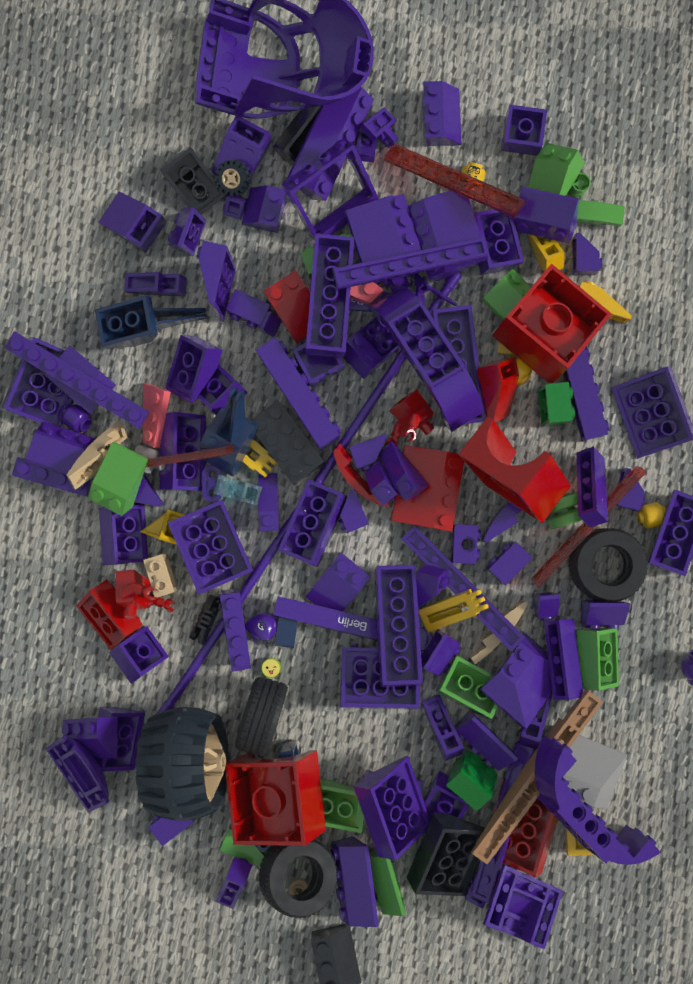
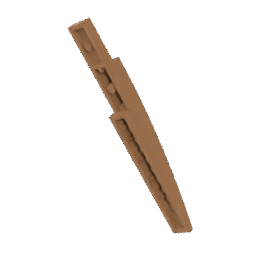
[471,689,603,864]

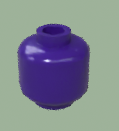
[62,404,92,433]

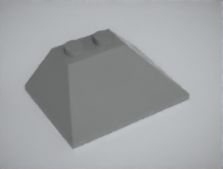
[563,735,627,809]

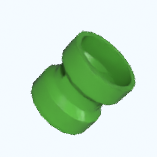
[568,173,591,198]

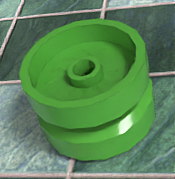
[547,491,582,530]

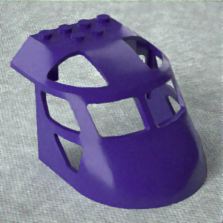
[194,0,374,119]

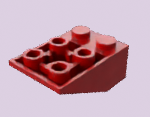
[477,357,519,422]

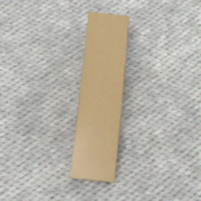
[67,421,128,490]
[469,600,528,664]

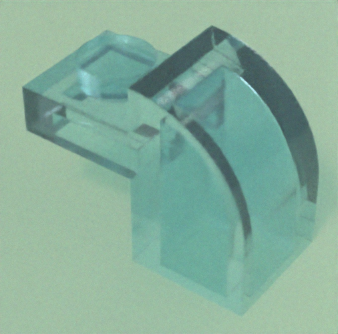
[213,475,262,506]

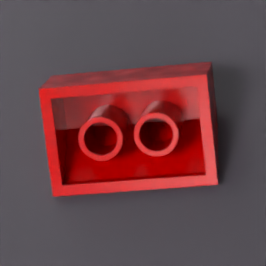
[76,579,143,650]

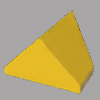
[140,509,184,545]

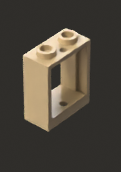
[143,554,179,597]

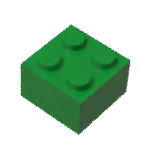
[538,382,575,427]
[446,750,498,811]

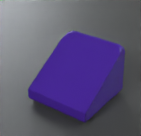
[223,195,248,220]
[260,311,282,337]

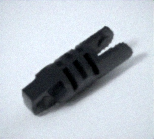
[189,595,220,645]

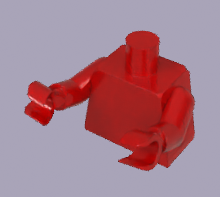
[386,389,434,447]
[116,569,175,619]

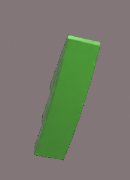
[577,200,625,227]

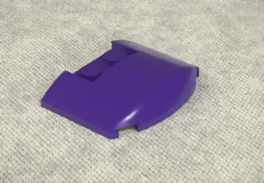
[45,735,110,813]

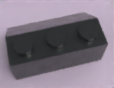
[272,106,321,166]
[311,924,361,984]

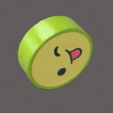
[261,658,281,678]

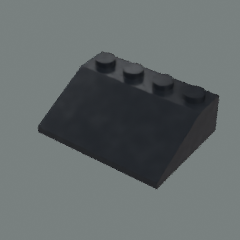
[406,813,485,896]

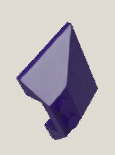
[480,631,552,729]
[483,864,563,950]

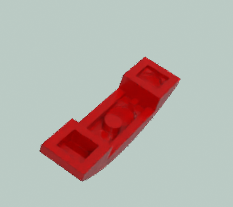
[333,443,390,507]

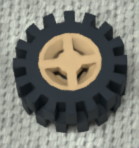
[215,160,252,197]

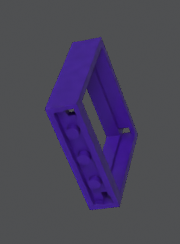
[281,137,379,241]

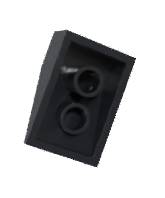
[159,146,226,214]

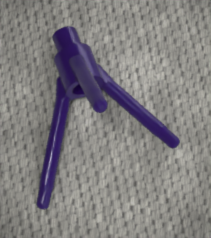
[414,274,457,306]

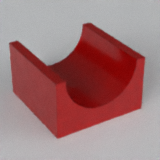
[492,264,612,384]
[458,416,571,523]
[225,750,326,846]

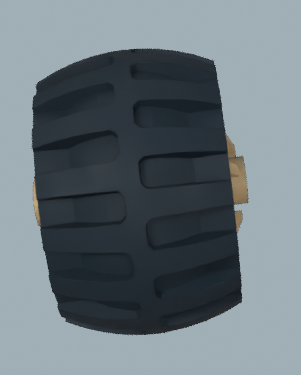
[135,707,229,821]

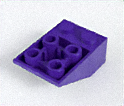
[212,116,272,181]
[98,191,167,253]
[344,317,400,379]

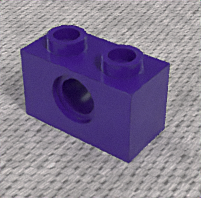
[451,524,481,564]

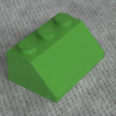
[482,269,531,321]
[576,628,619,691]
[435,656,498,719]
[369,848,406,916]

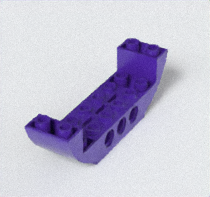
[369,286,484,432]
[535,736,661,865]

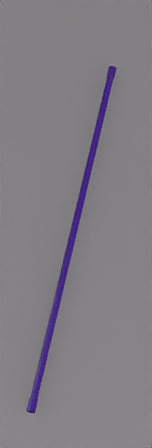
[156,272,462,714]

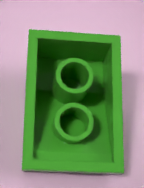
[528,143,585,196]
[88,442,148,516]
[320,778,364,833]

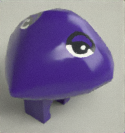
[245,612,277,642]

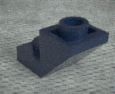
[275,617,298,648]

